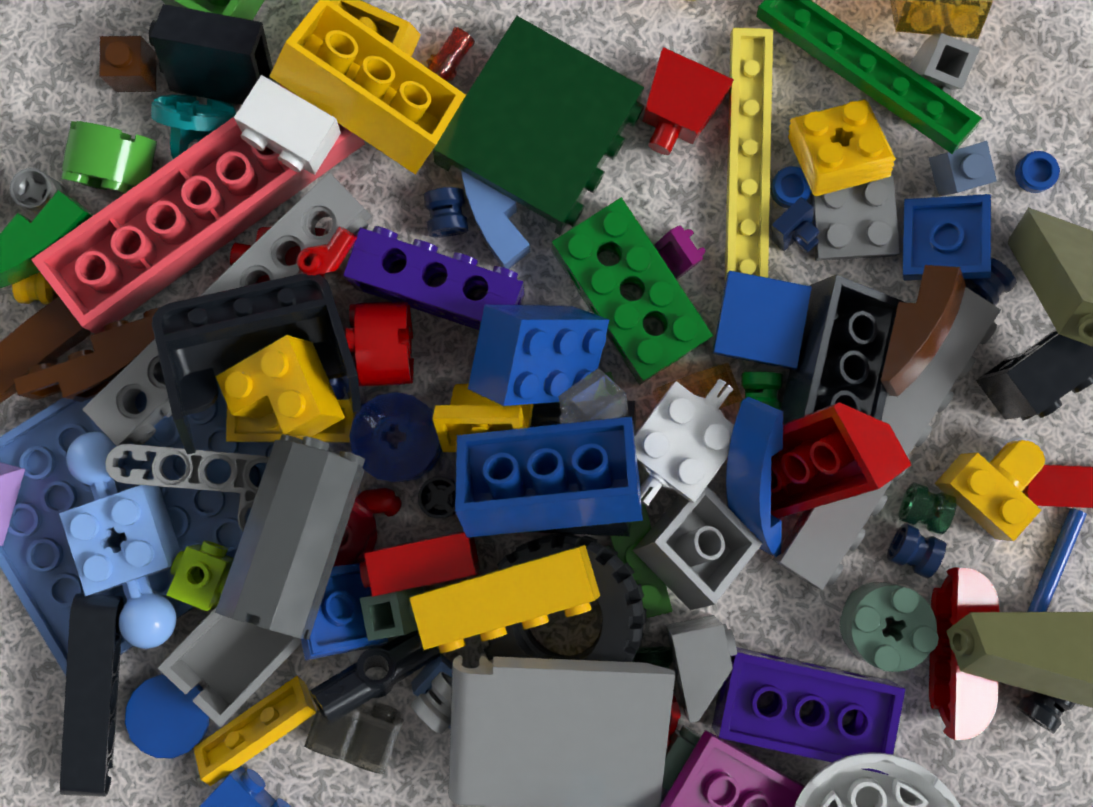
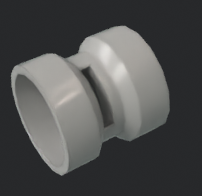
[10,168,66,215]
[411,671,452,734]

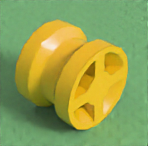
[12,272,58,305]

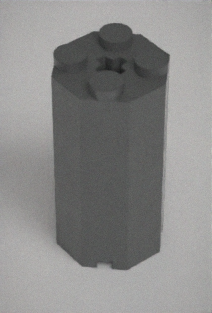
[215,434,365,640]

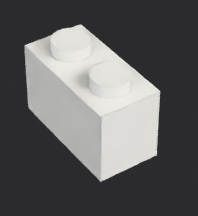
[234,75,341,175]

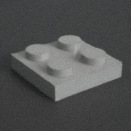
[811,174,900,261]

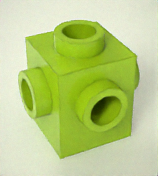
[167,540,234,611]

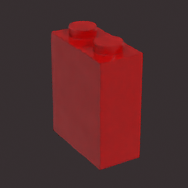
[360,531,481,597]

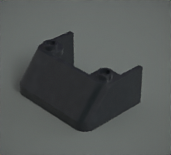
[152,273,361,455]

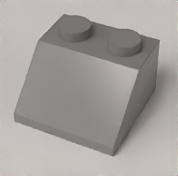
[665,615,737,723]

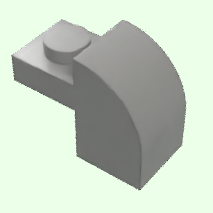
[893,33,980,117]

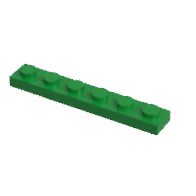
[756,0,982,154]

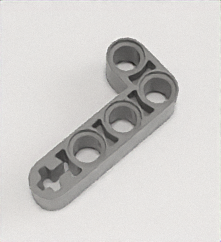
[105,444,269,531]

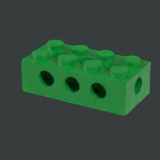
[551,197,713,385]

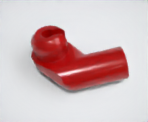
[296,226,357,275]

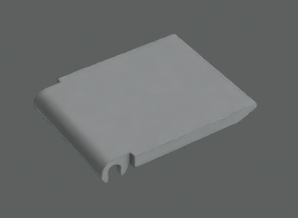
[448,655,675,807]

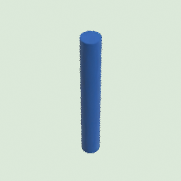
[1027,508,1087,612]

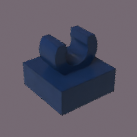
[772,197,819,253]

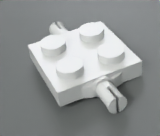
[634,379,734,507]

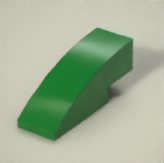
[0,190,93,288]

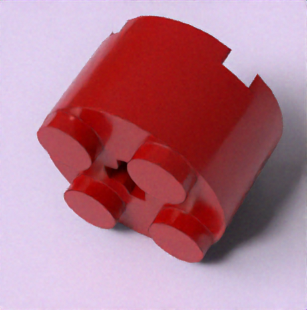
[346,301,414,387]

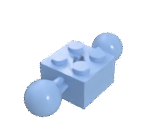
[59,431,180,649]

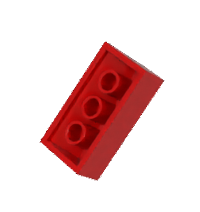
[727,402,912,518]

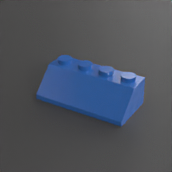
[455,417,643,538]

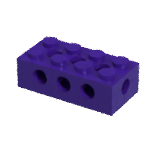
[343,226,525,330]
[712,647,906,775]

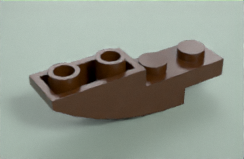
[13,307,160,402]

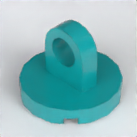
[151,94,236,159]

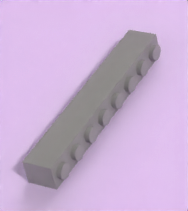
[772,287,1001,590]

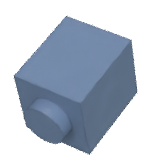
[929,141,997,196]

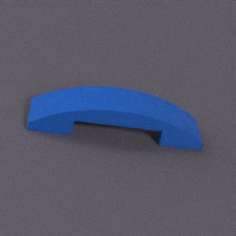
[726,397,783,557]

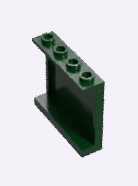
[433,15,645,235]

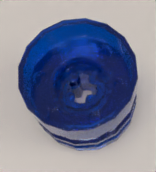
[349,392,443,483]

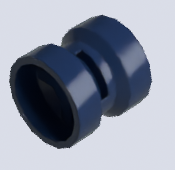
[423,187,469,238]
[887,523,946,579]

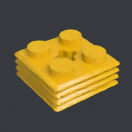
[788,99,896,196]

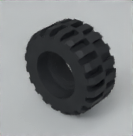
[479,534,646,662]

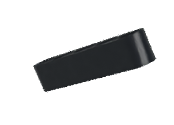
[60,593,124,797]

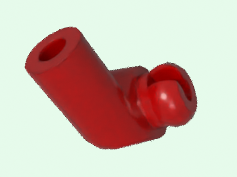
[357,488,402,517]

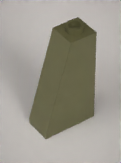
[1008,207,1093,347]
[946,612,1093,708]

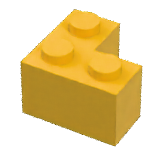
[216,335,345,437]

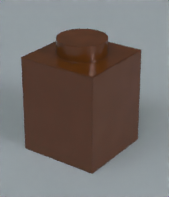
[99,36,157,92]

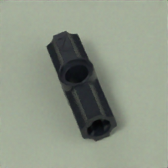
[310,630,440,725]

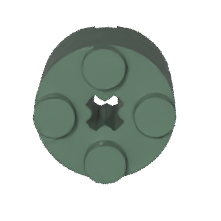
[839,582,939,672]

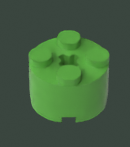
[61,121,157,194]

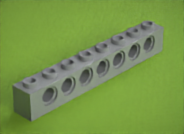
[82,172,372,446]

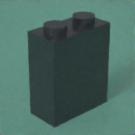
[149,4,274,105]

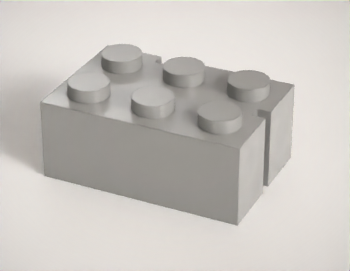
[158,607,301,728]

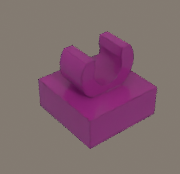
[654,225,706,280]

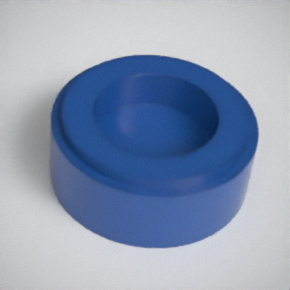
[1015,151,1060,193]
[770,166,812,209]

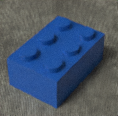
[468,304,609,406]

